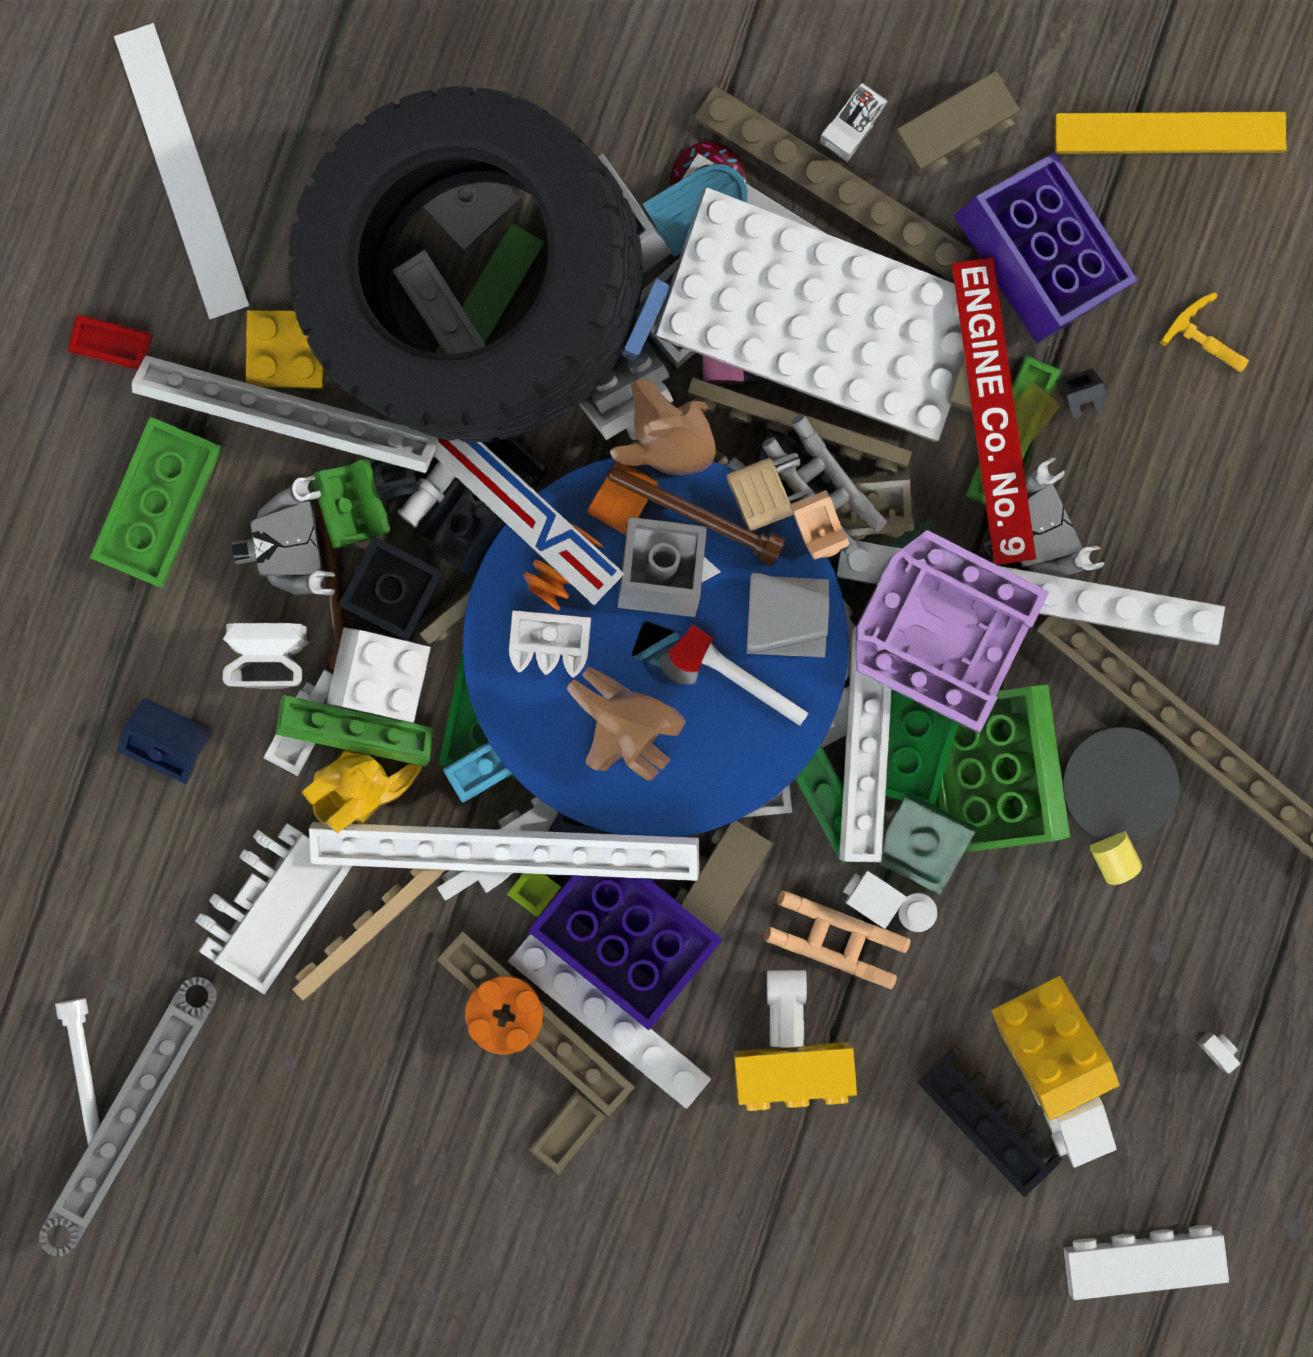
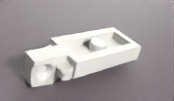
[264,669,334,776]

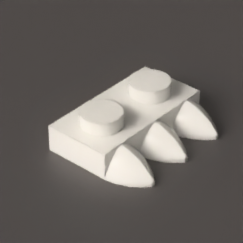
[509,611,591,677]

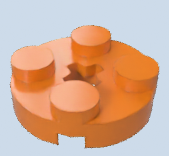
[465,976,544,1055]

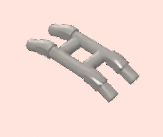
[762,414,887,555]

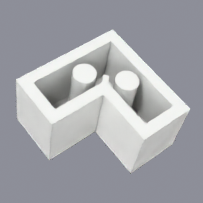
[1031,1089,1117,1168]

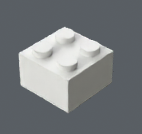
[327,628,431,723]

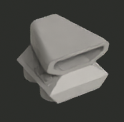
[747,573,829,658]

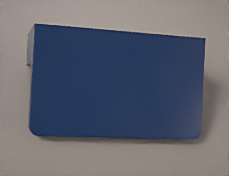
[117,699,212,784]

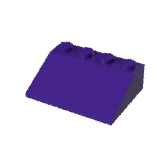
[953,153,1138,344]
[528,875,723,1031]

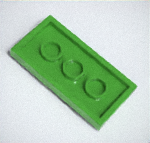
[90,417,223,589]

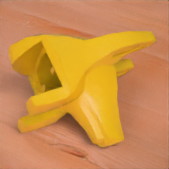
[302,750,422,834]

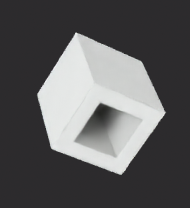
[843,870,907,929]

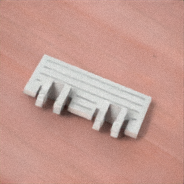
[195,823,352,994]

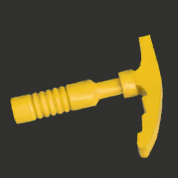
[1160,293,1249,373]

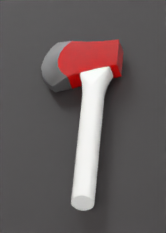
[658,625,809,726]

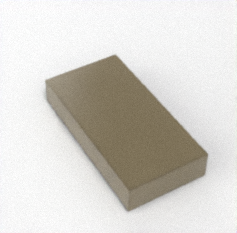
[528,1089,606,1175]

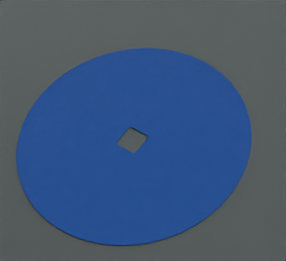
[463,458,849,837]

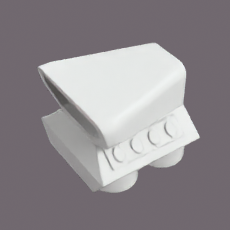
[223,623,310,689]

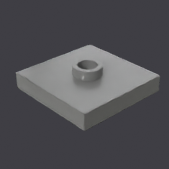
[423,182,520,252]

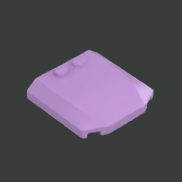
[856,530,1049,733]

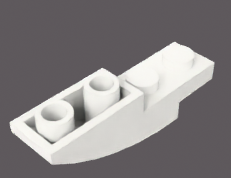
[437,797,559,901]

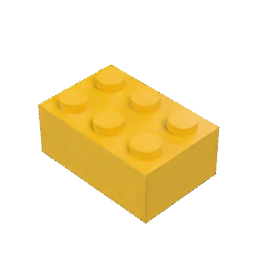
[991,976,1120,1121]
[733,1042,857,1111]

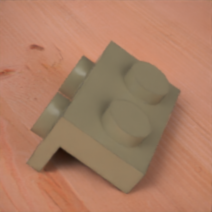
[832,474,914,540]

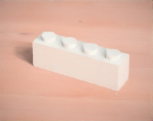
[1063,1225,1229,1300]

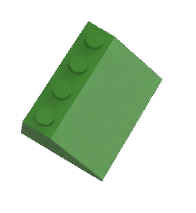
[938,685,1070,855]

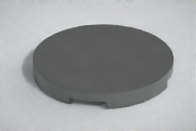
[1062,727,1179,842]

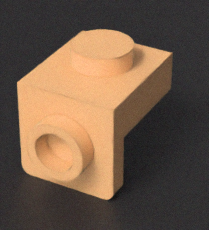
[790,490,849,559]

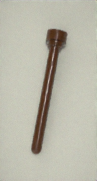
[608,467,785,567]
[315,498,346,672]

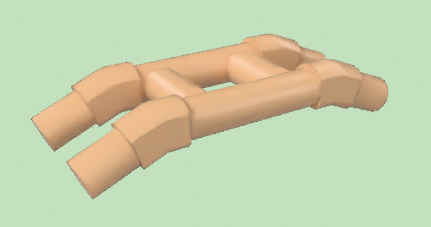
[763,890,910,990]

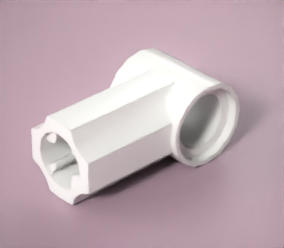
[766,970,807,1047]

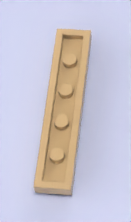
[292,868,447,1001]

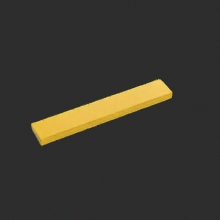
[1055,112,1286,154]

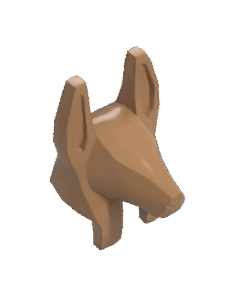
[610,379,715,476]
[567,667,686,781]

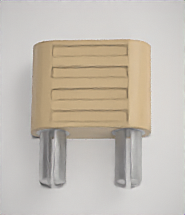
[726,453,813,531]

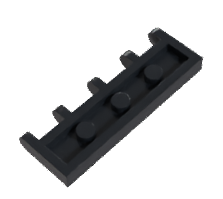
[917,1046,1063,1197]

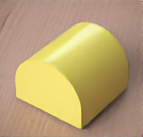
[1090,831,1142,885]

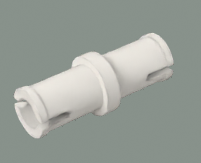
[397,461,456,528]

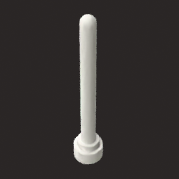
[55,998,100,1146]

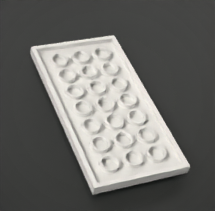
[653,187,964,442]

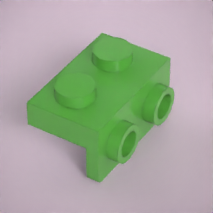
[311,459,390,549]

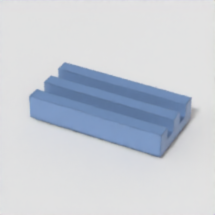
[621,279,669,361]

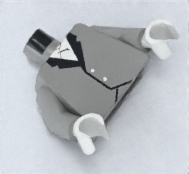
[984,458,1104,577]
[232,476,335,595]

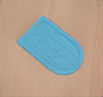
[643,164,748,257]

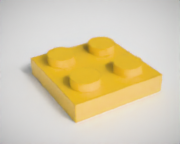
[246,310,324,390]

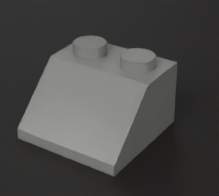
[617,517,707,617]

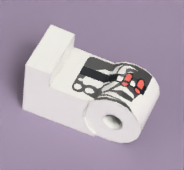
[819,83,888,162]

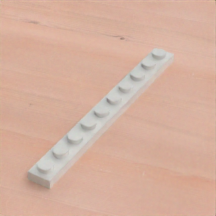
[836,540,1225,646]
[309,822,699,880]

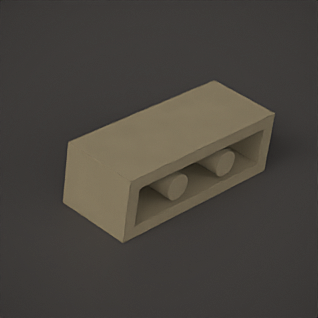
[894,71,1020,176]
[674,821,773,935]

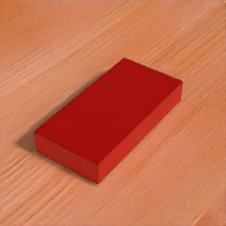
[67,314,153,371]

